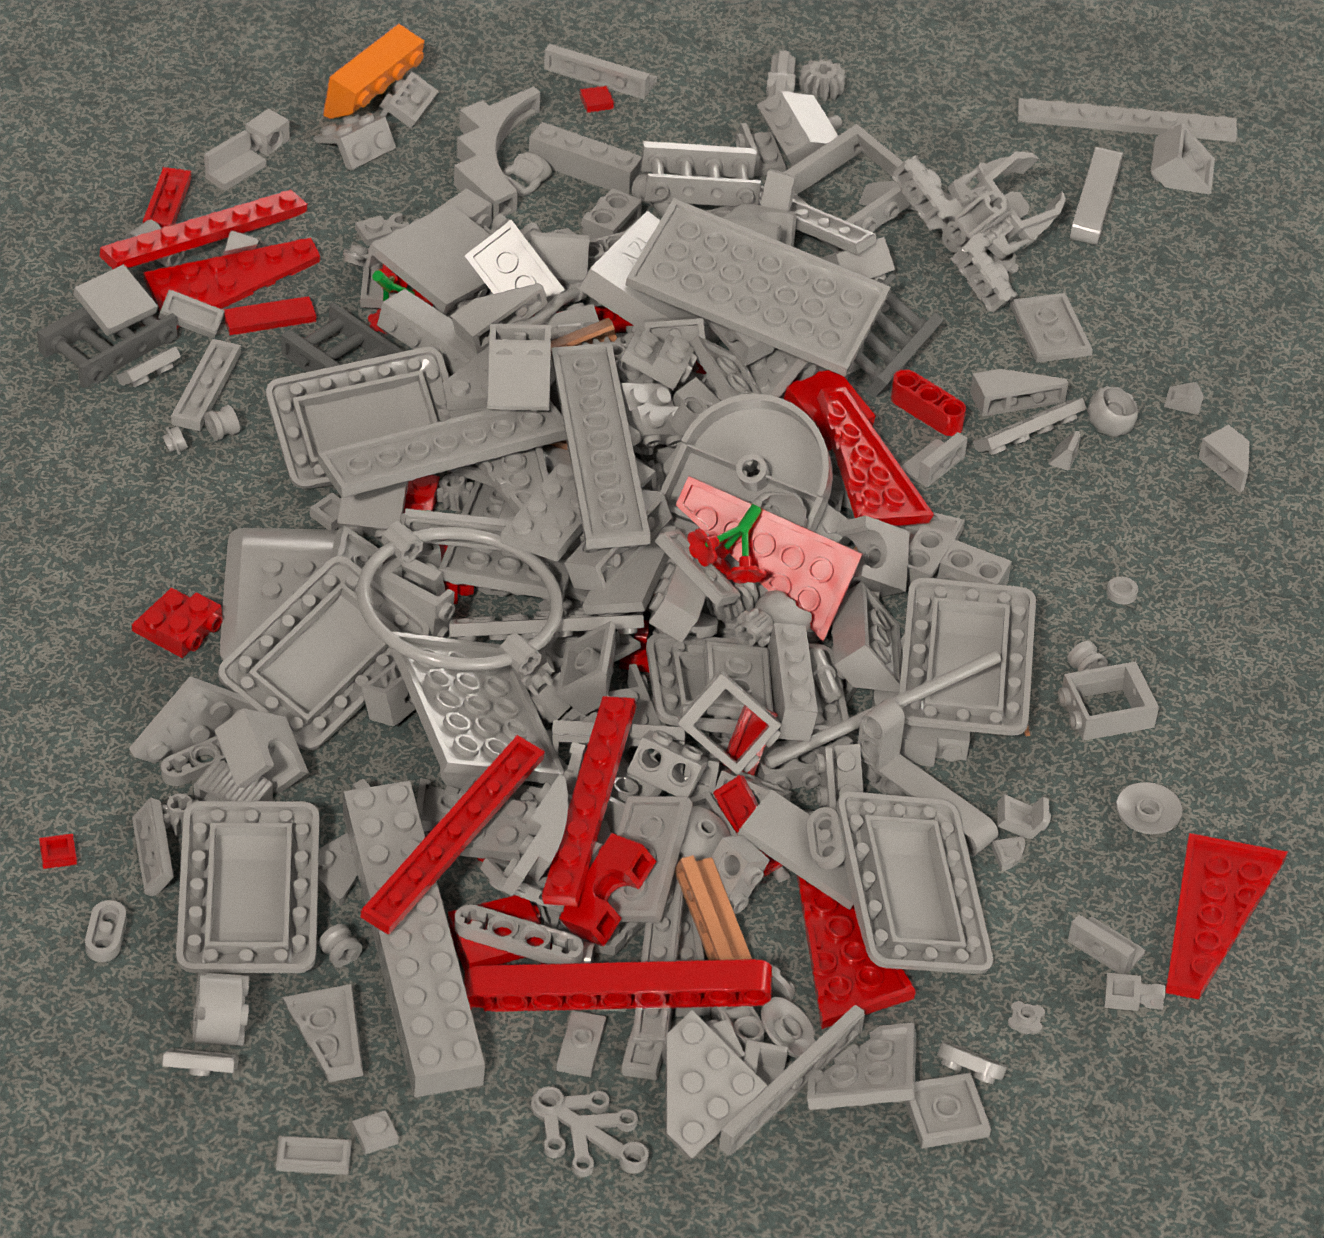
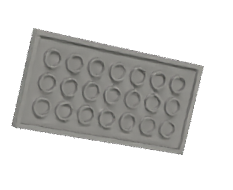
[625,198,891,376]

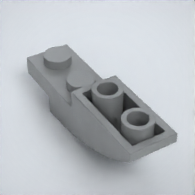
[501,774,568,896]

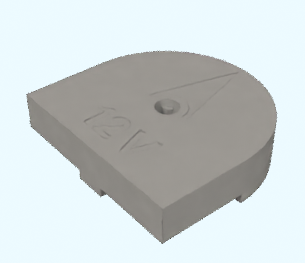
[579,211,720,344]
[660,394,833,532]

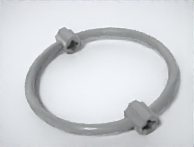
[357,521,563,676]

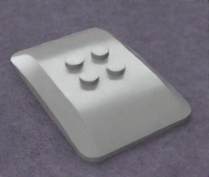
[266,347,449,489]
[220,528,338,661]
[218,556,429,751]
[899,578,1036,736]
[646,634,849,735]
[836,792,993,974]
[176,801,319,973]

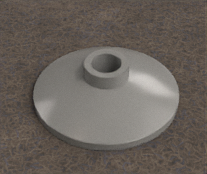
[1116,782,1182,834]
[679,806,731,861]
[761,997,816,1058]

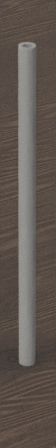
[765,650,1001,769]

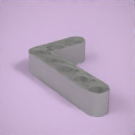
[857,699,998,857]

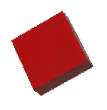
[580,86,614,113]
[39,834,77,869]

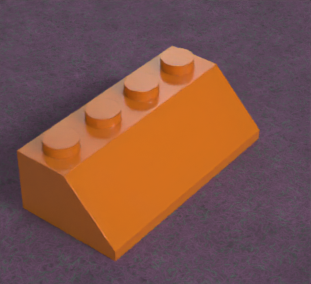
[323,24,425,119]

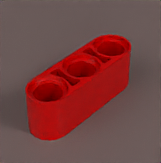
[891,369,966,436]

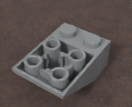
[487,324,551,411]

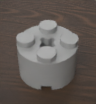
[193,973,249,1046]

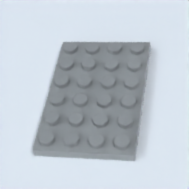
[439,481,570,601]
[390,631,565,784]

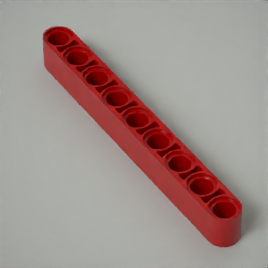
[464,959,772,1012]

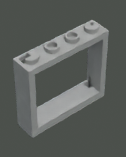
[784,124,911,253]

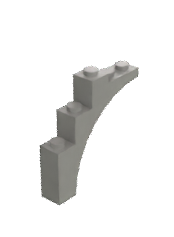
[454,86,540,220]

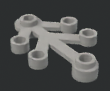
[531,1086,648,1177]

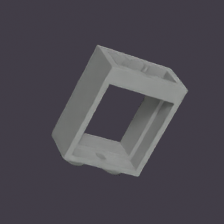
[1058,661,1159,741]
[677,670,781,775]

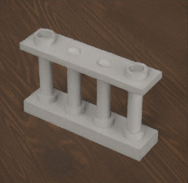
[640,141,761,207]

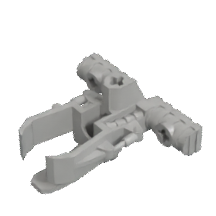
[891,151,1066,313]

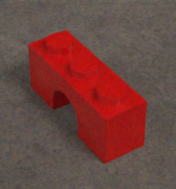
[559,833,657,947]

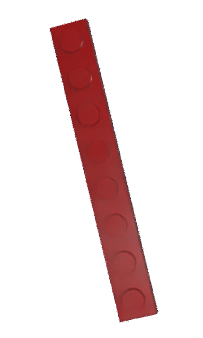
[99,190,308,269]
[542,696,636,907]
[360,735,545,935]

